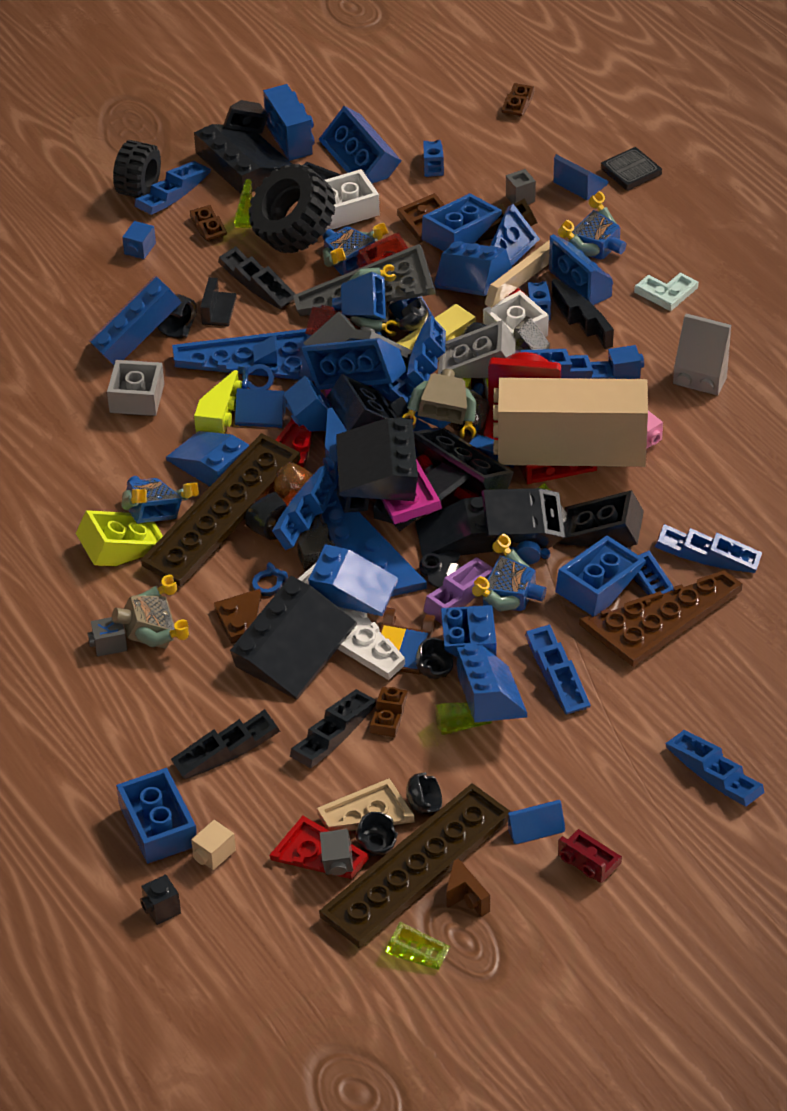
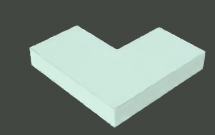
[634,273,699,311]

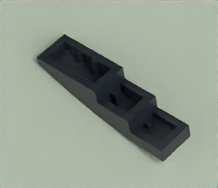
[218,247,296,310]
[551,278,614,349]
[290,689,377,768]
[171,709,281,779]

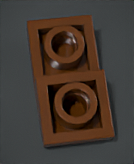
[502,83,535,116]
[190,205,227,241]
[370,686,408,737]

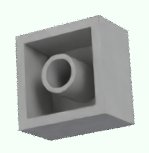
[107,360,165,416]

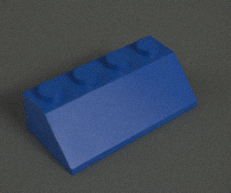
[319,106,402,184]
[89,276,182,365]
[302,338,407,390]
[457,644,527,722]

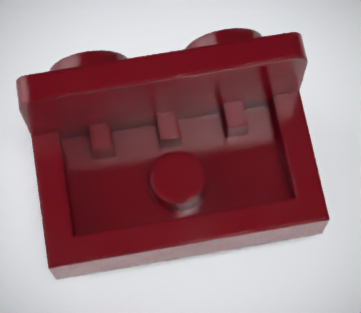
[558,829,622,883]

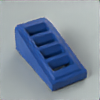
[633,551,674,595]

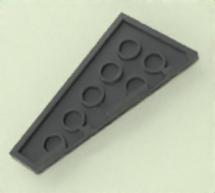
[293,244,436,316]

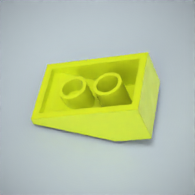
[76,510,163,566]

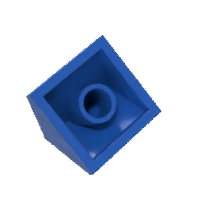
[553,154,609,200]
[235,388,287,428]

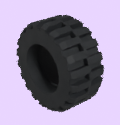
[249,164,336,253]

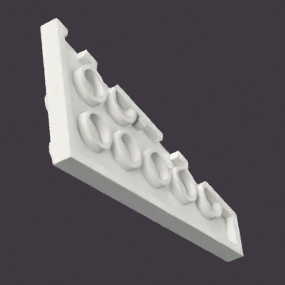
[298,563,405,680]

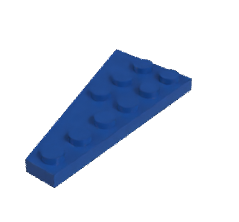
[172,328,314,381]
[319,491,427,597]

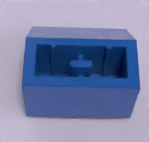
[441,605,497,657]

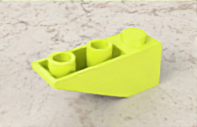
[194,370,242,434]

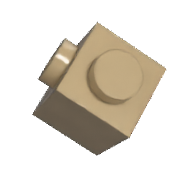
[191,820,236,870]

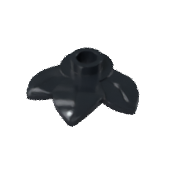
[419,551,461,588]

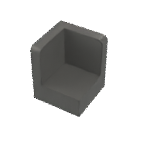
[506,169,536,204]

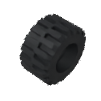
[113,140,161,198]

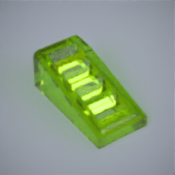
[234,179,253,228]
[435,703,492,735]
[385,922,450,970]

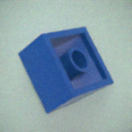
[284,376,331,431]

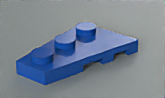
[490,204,540,266]

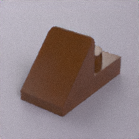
[446,858,490,917]

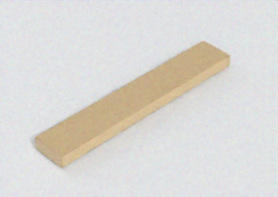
[485,240,550,308]

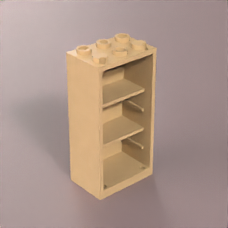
[493,378,648,467]

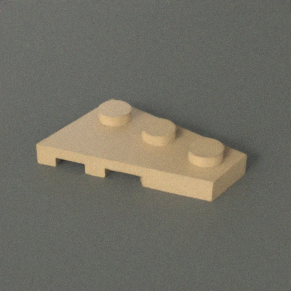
[317,778,414,831]

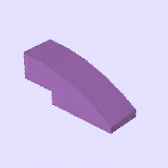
[423,557,493,624]

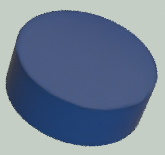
[516,541,541,565]

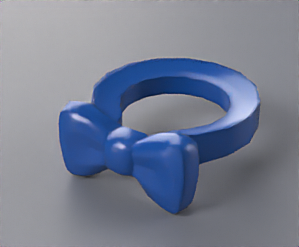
[242,364,274,390]
[252,562,288,596]

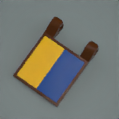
[380,607,436,675]

